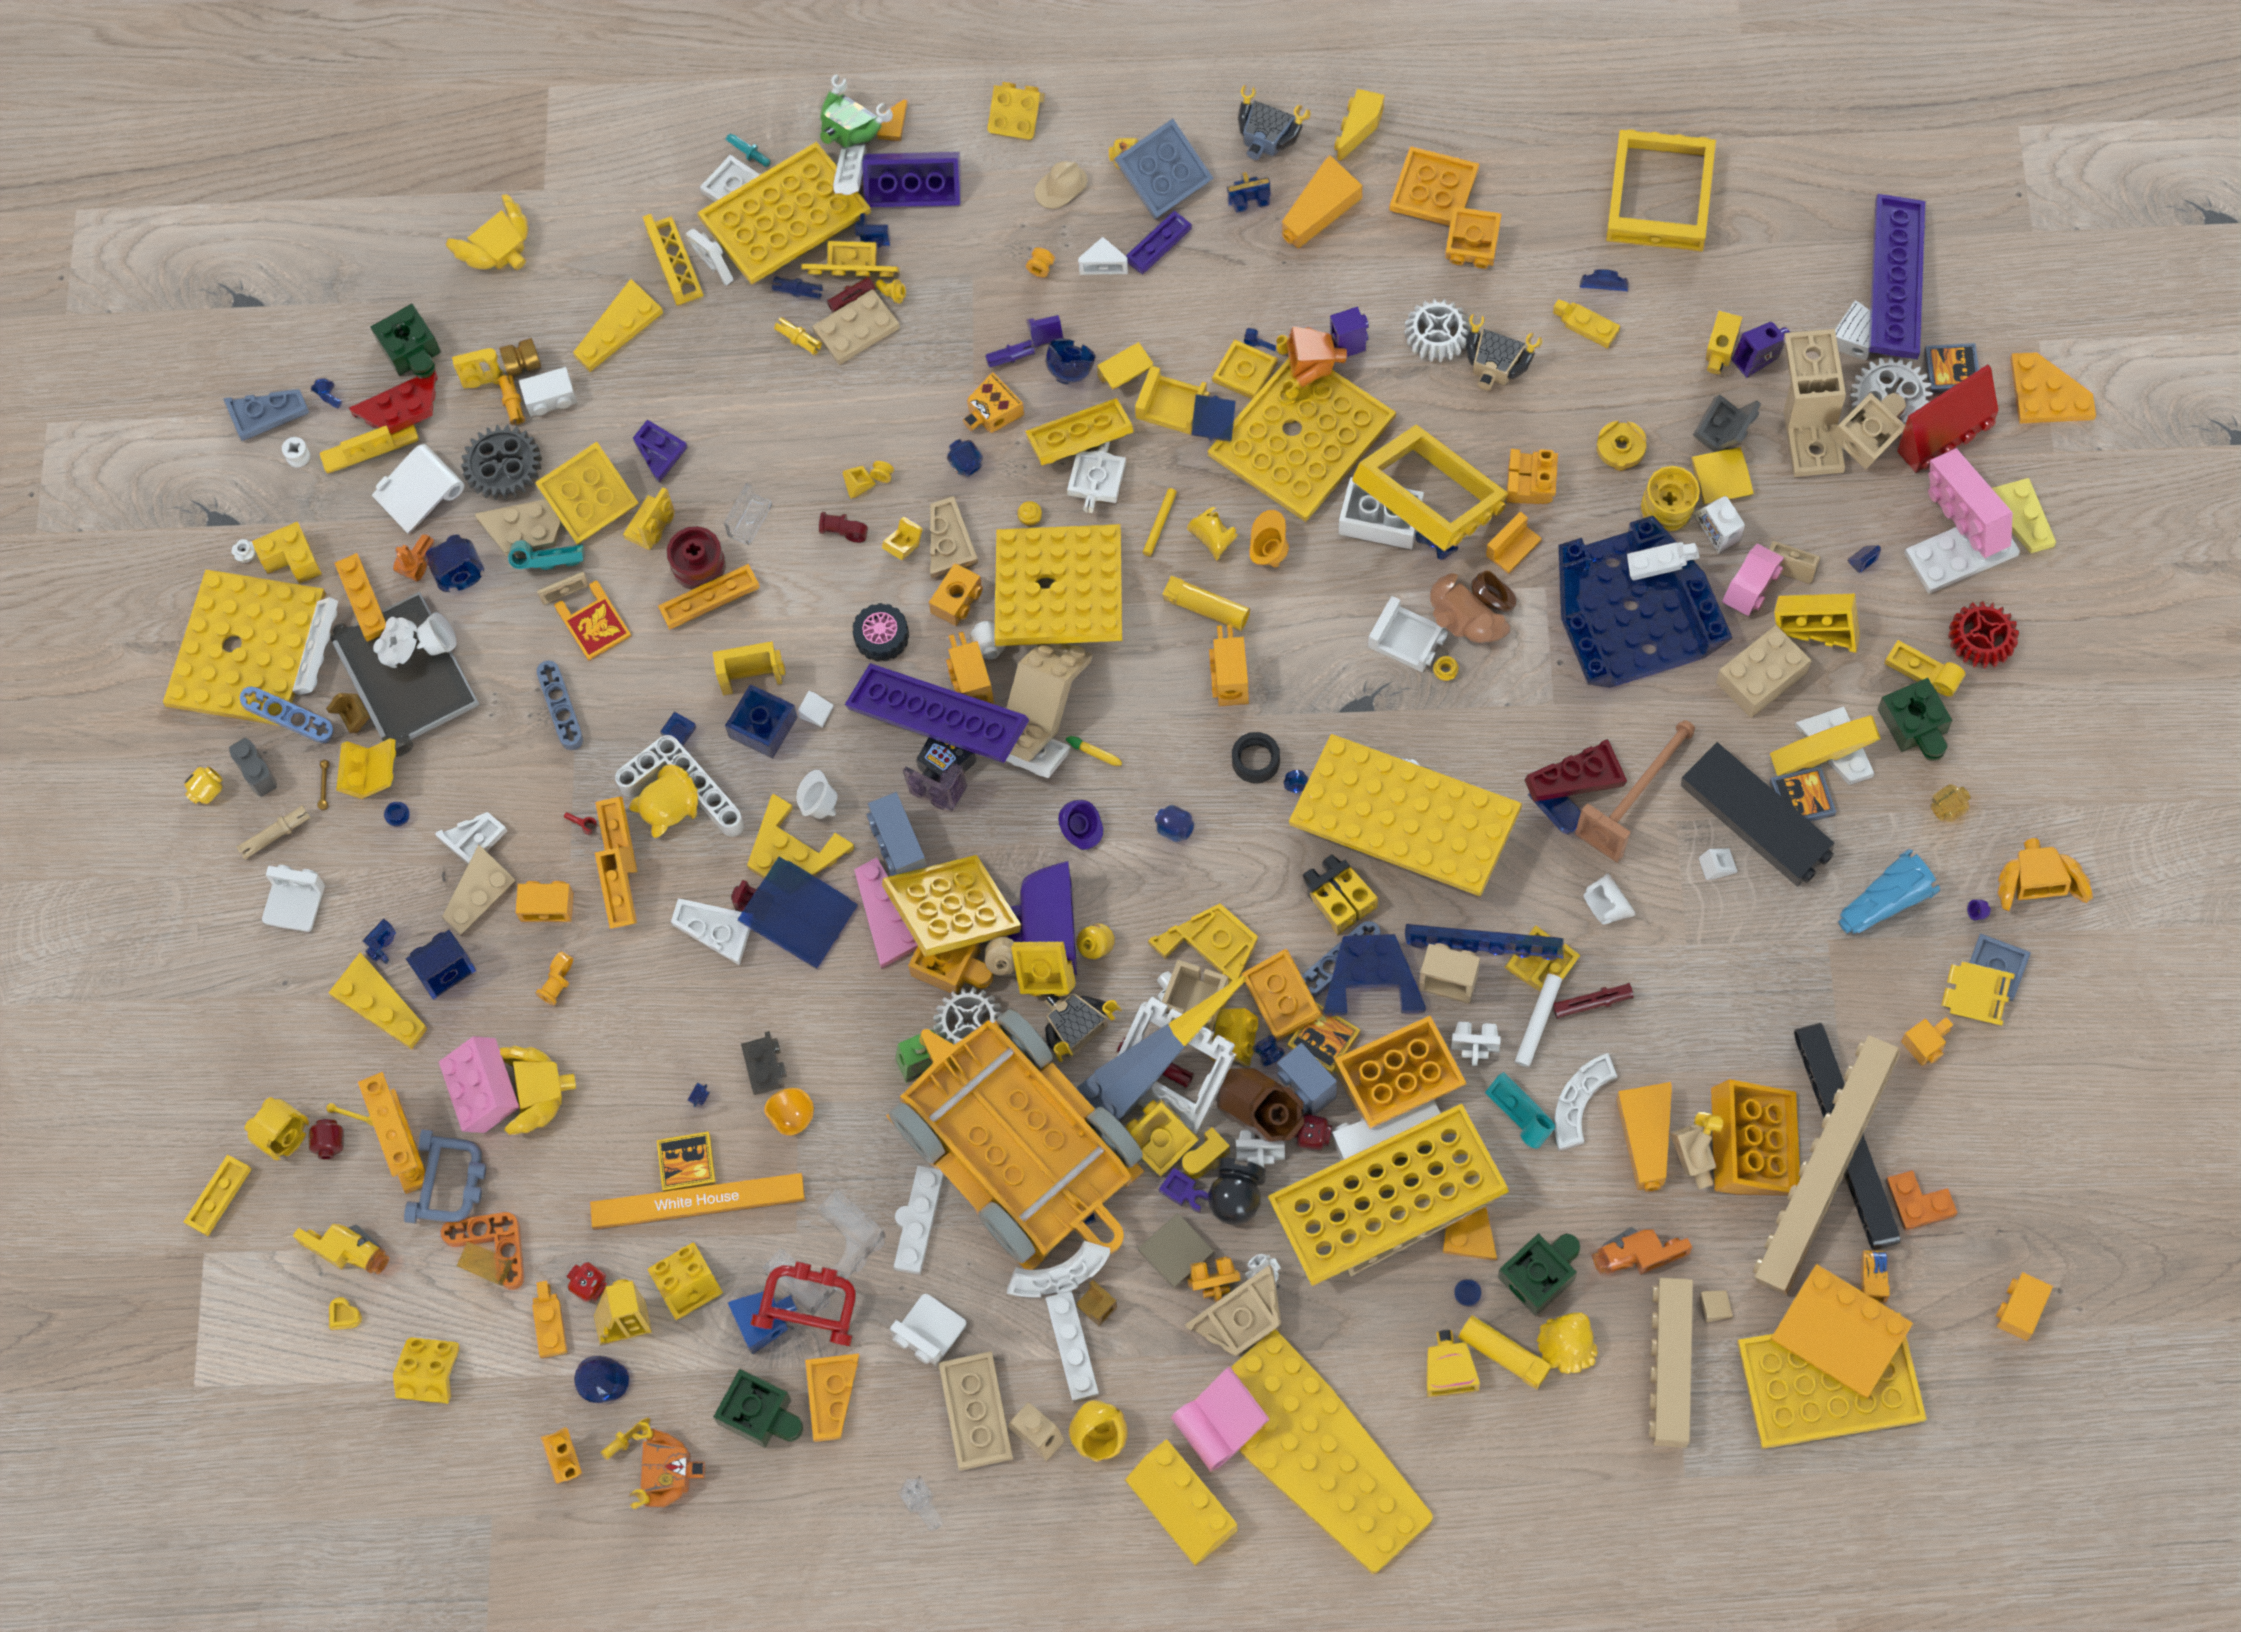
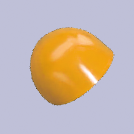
[764,1088,814,1135]

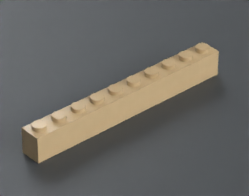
[1753,1035,1900,1296]

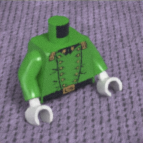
[820,74,893,148]

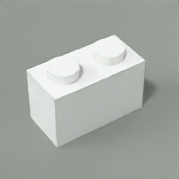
[519,367,577,417]

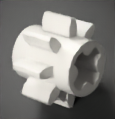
[1245,1254,1281,1283]

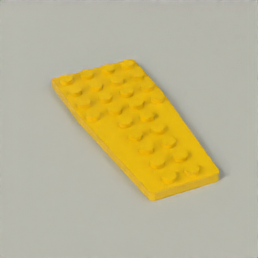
[1231,1329,1433,1574]

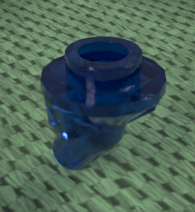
[310,378,342,409]

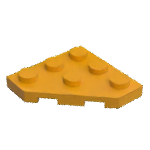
[2010,352,2096,424]

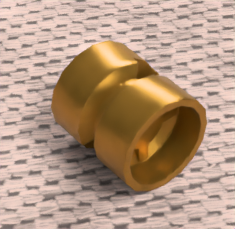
[499,338,542,377]

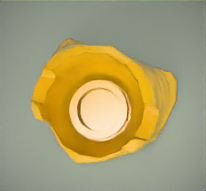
[1187,507,1238,561]

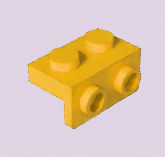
[1210,1008,1258,1066]

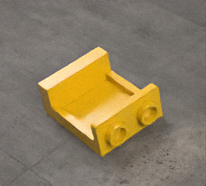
[1135,366,1210,435]
[712,641,786,696]

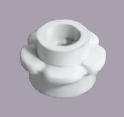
[232,539,256,563]

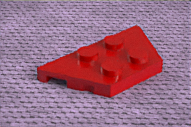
[349,371,438,435]

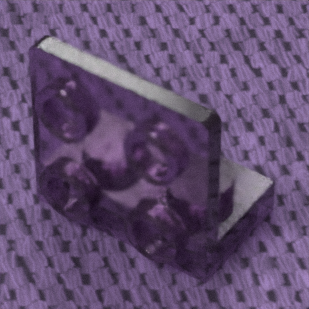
[903,763,968,811]

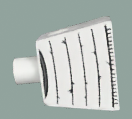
[1835,300,1885,360]

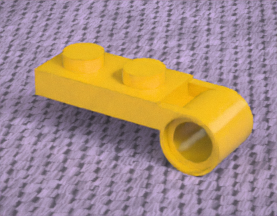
[1884,640,1966,697]

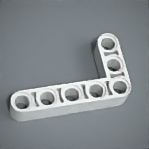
[615,735,744,837]

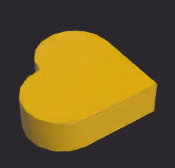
[329,1297,362,1330]

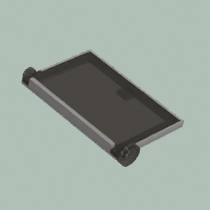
[330,592,479,757]

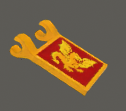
[554,580,632,661]

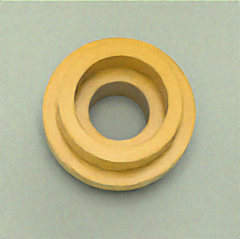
[1433,656,1459,681]

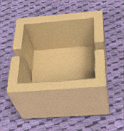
[1419,943,1480,1004]
[1161,960,1228,1031]

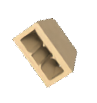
[1008,1402,1065,1462]

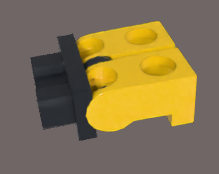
[1303,854,1378,936]

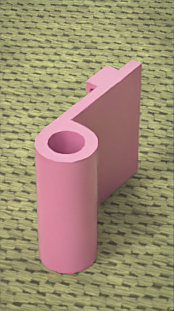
[1171,1367,1270,1472]

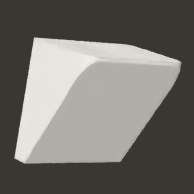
[798,691,834,728]
[1699,848,1738,880]

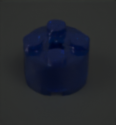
[426,535,484,592]

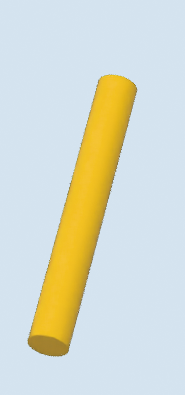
[1142,488,1177,557]

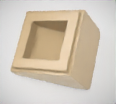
[1699,1291,1733,1323]

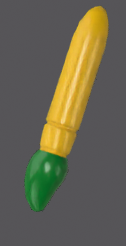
[1066,736,1122,766]

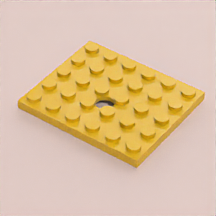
[1207,358,1396,522]
[994,524,1123,646]
[163,569,326,726]

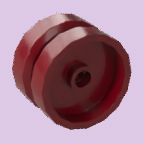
[667,526,726,590]

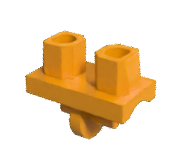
[1187,1256,1241,1303]
[540,1427,582,1484]

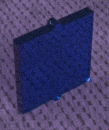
[1191,394,1236,442]

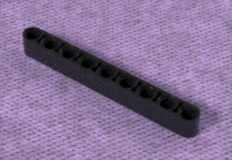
[1794,1022,1901,1250]

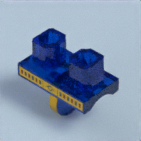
[1227,172,1271,213]

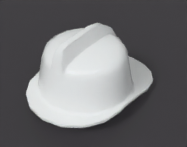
[416,612,457,656]
[796,770,838,819]

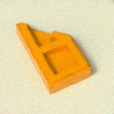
[877,99,908,141]

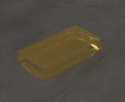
[456,1241,513,1286]

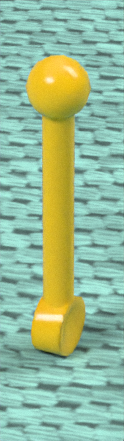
[326,1103,373,1126]

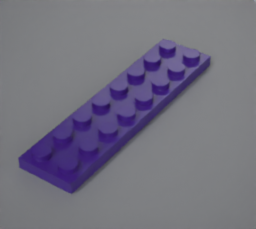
[1868,194,1926,360]
[844,663,1029,763]

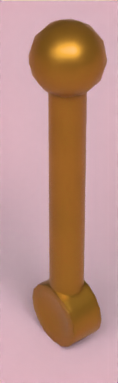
[317,759,330,811]

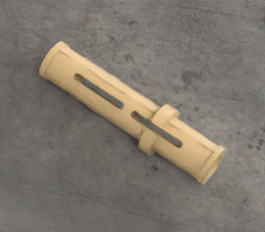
[236,805,311,860]

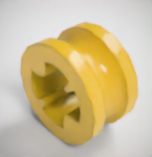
[870,461,894,483]

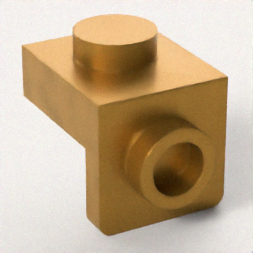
[326,693,370,733]

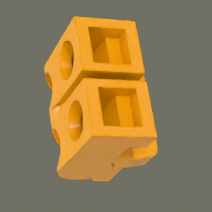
[1506,449,1558,504]

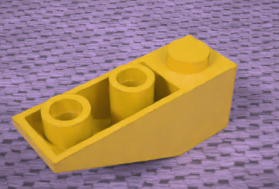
[1334,88,1385,161]

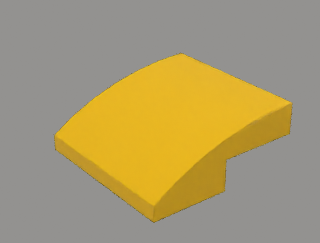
[1691,447,1754,505]
[1504,925,1580,992]

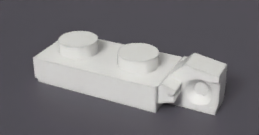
[1627,542,1700,580]

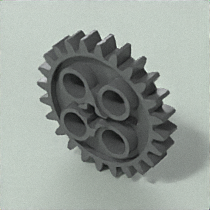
[461,424,542,500]

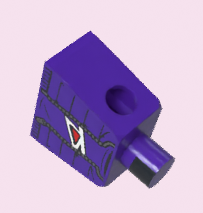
[1732,322,1790,378]

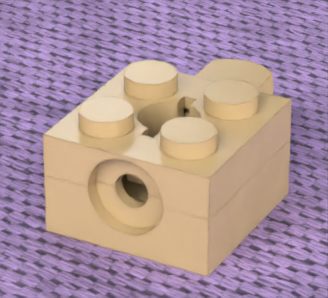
[1829,393,1906,469]

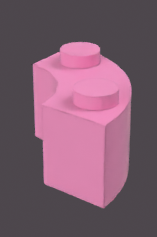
[1722,543,1784,616]

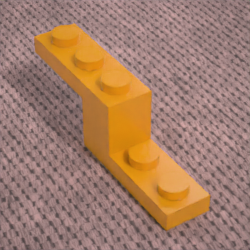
[594,797,638,929]

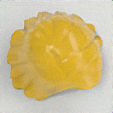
[1536,1312,1598,1374]

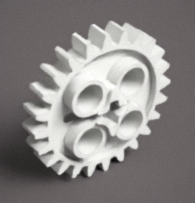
[1850,356,1933,435]

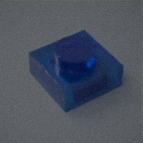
[660,711,697,746]

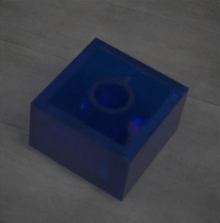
[725,684,798,759]
[405,929,477,1000]

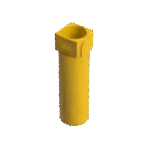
[1162,575,1251,631]
[1458,1315,1551,1390]

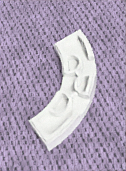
[1554,1053,1617,1151]
[1007,1241,1110,1297]

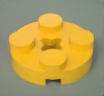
[1596,421,1647,471]

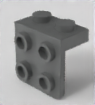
[1693,394,1761,452]

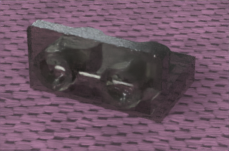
[741,1031,787,1095]

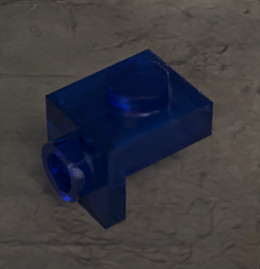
[855,213,891,247]

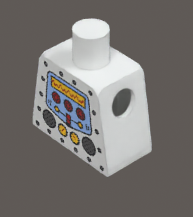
[1693,496,1745,553]

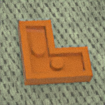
[1886,1170,1957,1231]

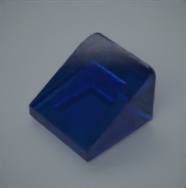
[1847,545,1881,573]

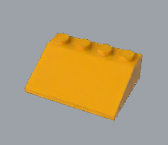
[1334,1015,1466,1129]
[1711,1079,1800,1196]
[1770,1264,1913,1399]

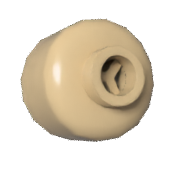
[985,937,1015,976]

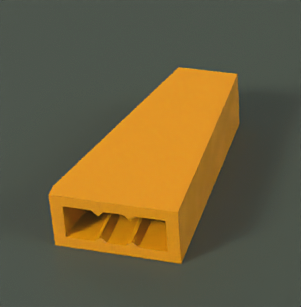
[1282,155,1363,249]
[1616,1082,1672,1192]

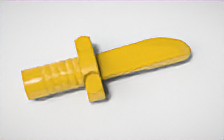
[600,1417,650,1460]

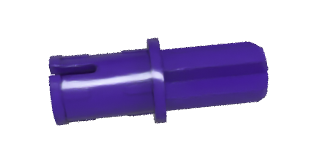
[985,339,1035,368]

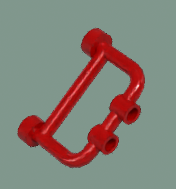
[750,1261,856,1346]

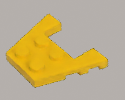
[747,793,855,895]
[1148,903,1258,1009]

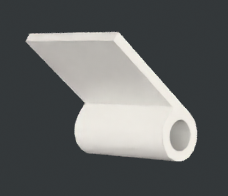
[372,444,464,534]

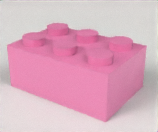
[439,1036,519,1133]

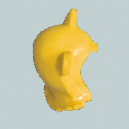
[629,764,698,838]

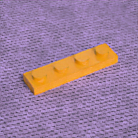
[334,553,386,642]
[658,564,760,630]

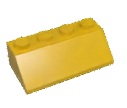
[1125,1439,1238,1566]

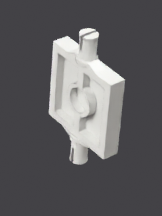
[1067,441,1126,513]

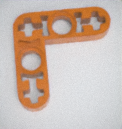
[440,1212,524,1290]

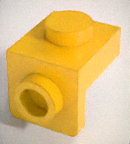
[882,517,923,560]

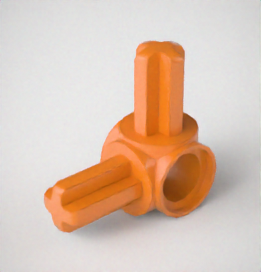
[393,534,434,582]

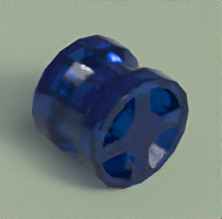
[1252,1035,1285,1067]

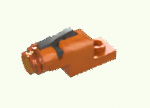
[1592,1227,1692,1275]

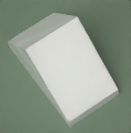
[1078,237,1128,275]

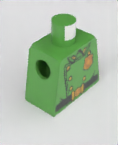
[895,1030,936,1082]

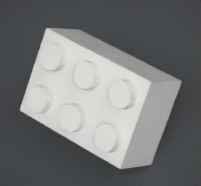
[1339,477,1424,550]

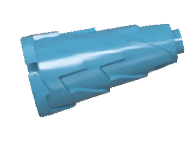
[1838,849,1940,935]

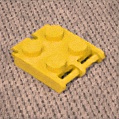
[1941,961,2015,1026]

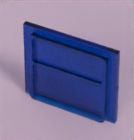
[737,856,858,969]

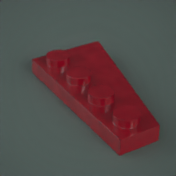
[1524,739,1627,802]

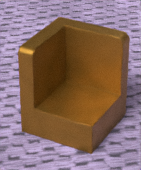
[1076,1280,1117,1327]

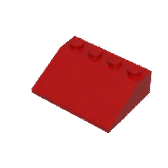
[1897,364,1999,473]

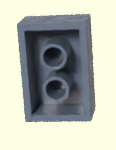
[866,792,927,876]

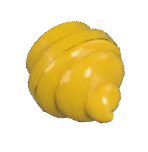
[1017,501,1042,526]

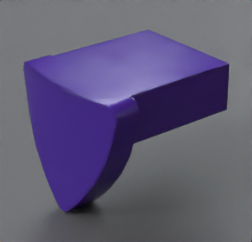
[1026,315,1063,347]

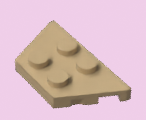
[475,499,563,556]
[1185,1265,1281,1356]

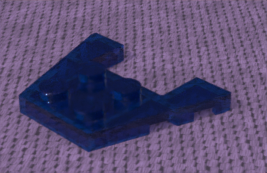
[1322,934,1426,1016]

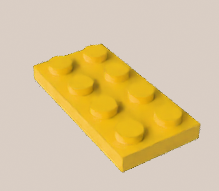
[1025,398,1134,466]

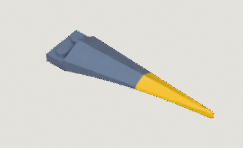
[1077,976,1247,1122]

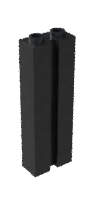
[1681,742,1835,887]

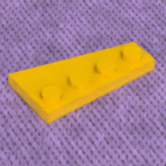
[328,952,427,1050]

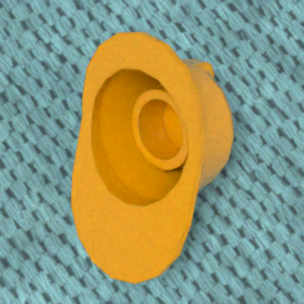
[1249,510,1289,567]

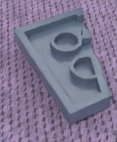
[223,389,310,441]

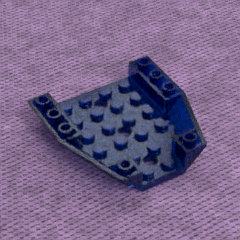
[1558,515,1733,688]

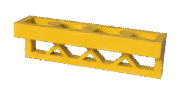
[642,214,703,306]

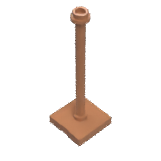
[1575,720,1695,863]

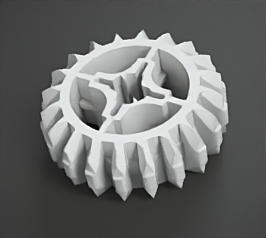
[1405,298,1471,363]
[934,987,1003,1045]

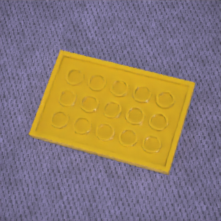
[697,141,871,285]
[1737,1312,1927,1449]

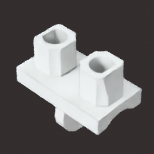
[1451,1022,1501,1066]
[1236,1130,1285,1168]

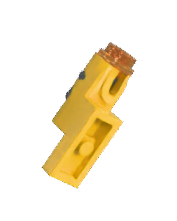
[293,1224,389,1275]

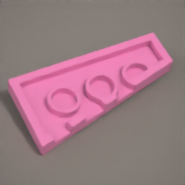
[854,857,918,969]

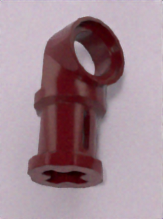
[819,512,868,543]

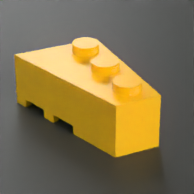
[1774,593,1860,653]
[593,1279,652,1346]

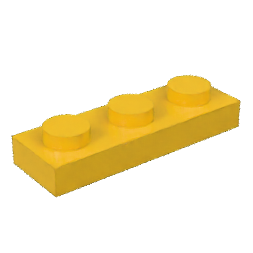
[183,1154,252,1237]

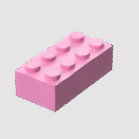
[1928,448,2013,558]

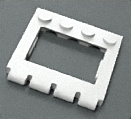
[1118,997,1236,1135]

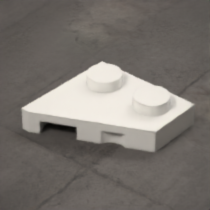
[685,228,734,286]
[435,812,507,864]

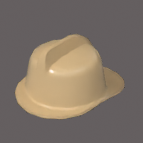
[1035,161,1088,209]

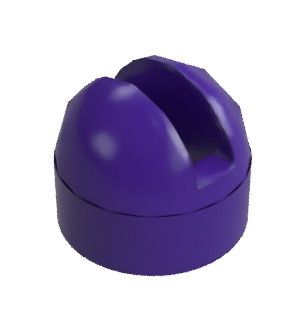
[1967,899,1991,920]

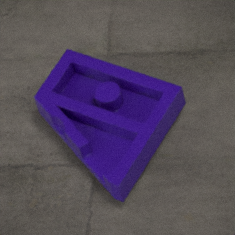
[633,420,688,483]

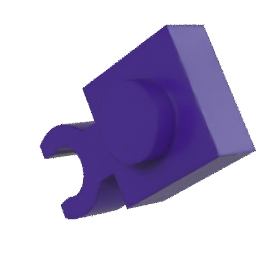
[1159,1168,1208,1213]

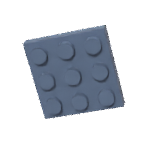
[1114,119,1214,219]

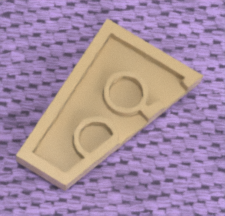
[930,496,978,579]
[442,844,516,936]

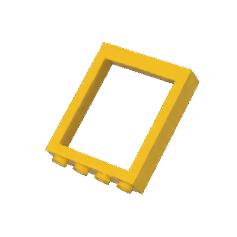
[1606,129,1716,252]
[1352,424,1508,551]

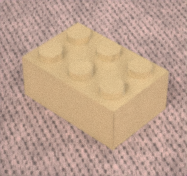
[1716,625,1811,718]

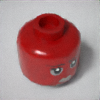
[567,1262,608,1302]

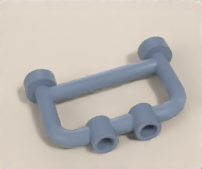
[404,1129,486,1224]

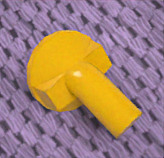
[875,279,906,304]

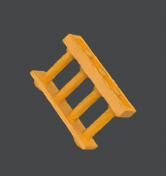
[358,1072,426,1194]

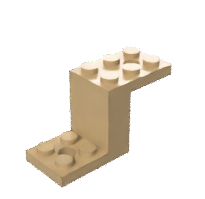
[1783,329,1846,477]
[1006,643,1093,762]

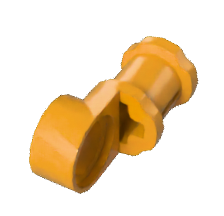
[535,951,574,1006]

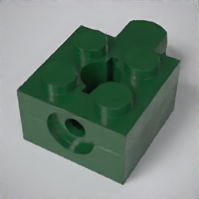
[370,303,441,378]
[1877,677,1952,761]
[1498,1233,1580,1316]
[713,1368,803,1448]

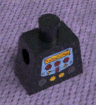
[916,737,976,791]

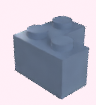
[1277,1043,1337,1115]

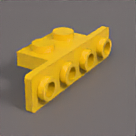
[801,241,900,277]
[319,424,419,474]

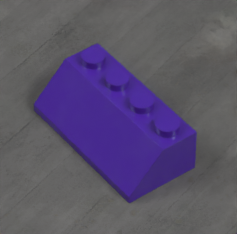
[862,152,961,207]

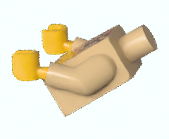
[1670,1112,1723,1189]

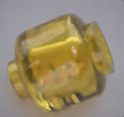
[1930,784,1971,823]

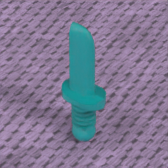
[725,134,771,167]

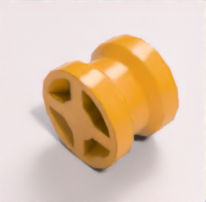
[1026,247,1055,278]

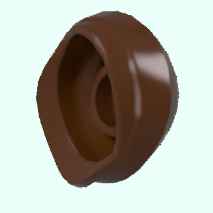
[1471,570,1516,612]

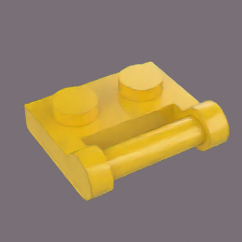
[452,348,505,389]

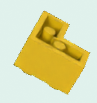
[252,521,322,584]

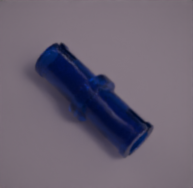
[772,276,823,300]

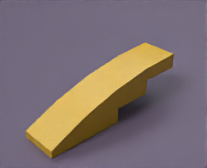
[1770,715,1881,776]

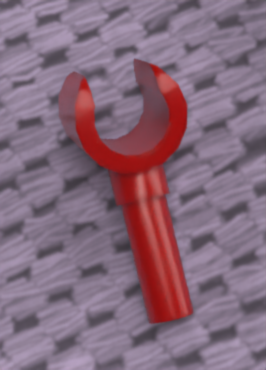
[564,812,597,835]

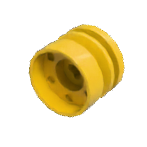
[1640,466,1700,532]

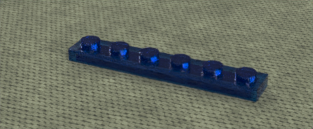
[1405,924,1565,960]

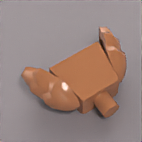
[1430,573,1511,643]

